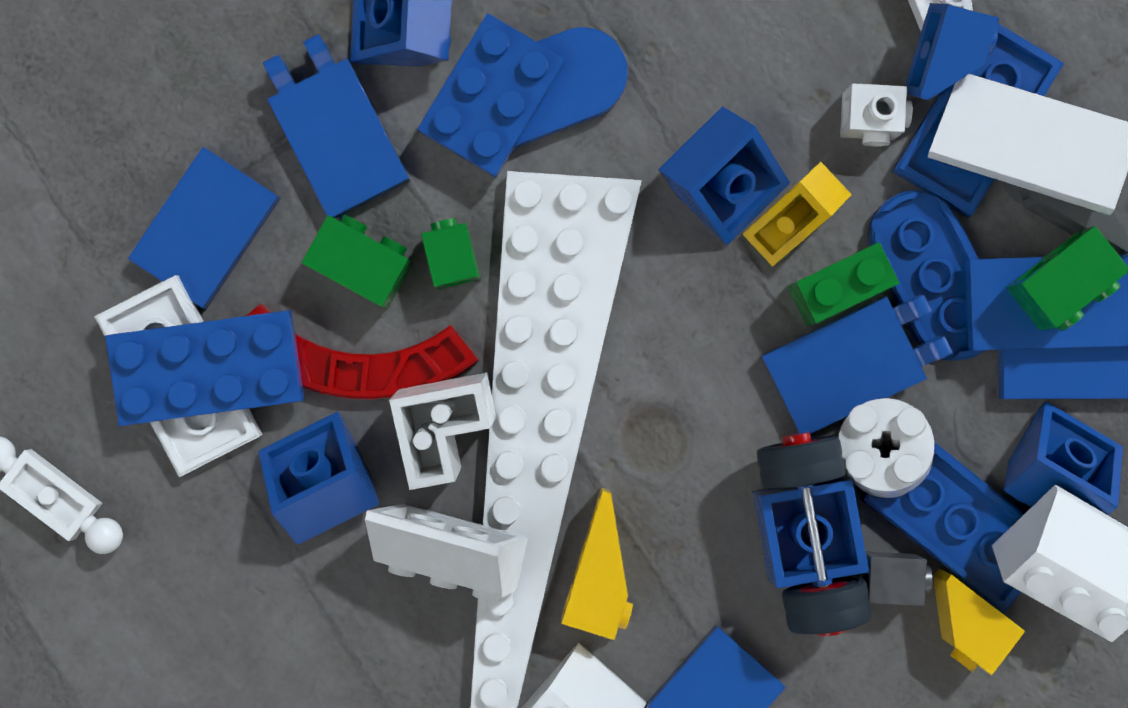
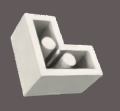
[389,373,496,490]

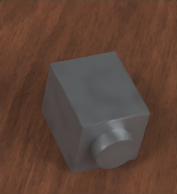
[860,551,932,606]

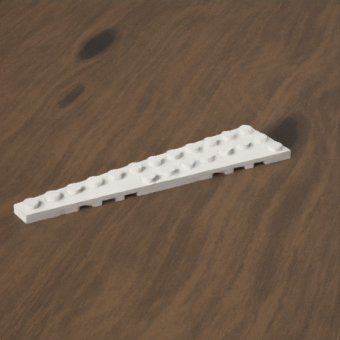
[470,171,642,708]

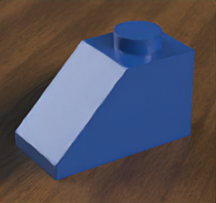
[905,3,999,100]

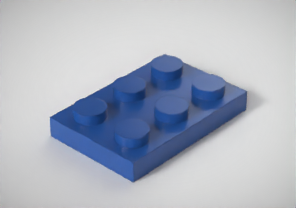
[417,13,565,178]

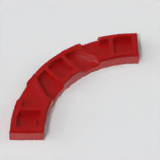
[246,304,479,399]

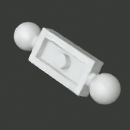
[0,436,123,554]

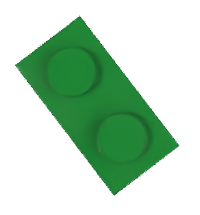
[301,214,413,310]
[1006,226,1128,331]
[787,242,900,326]

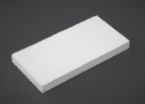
[928,74,1128,215]
[94,275,263,477]

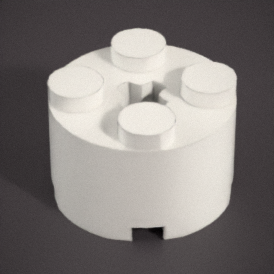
[839,398,934,498]

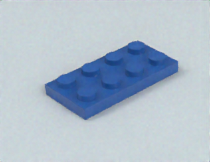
[105,310,305,426]

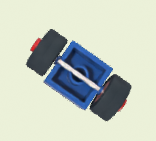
[752,432,872,636]

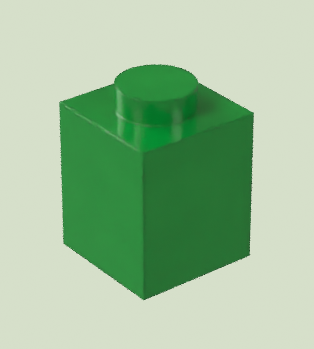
[421,218,481,290]

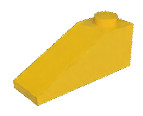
[561,487,633,640]

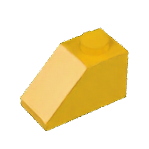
[743,162,852,267]
[933,568,1025,675]

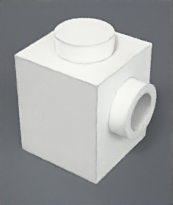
[840,83,913,147]

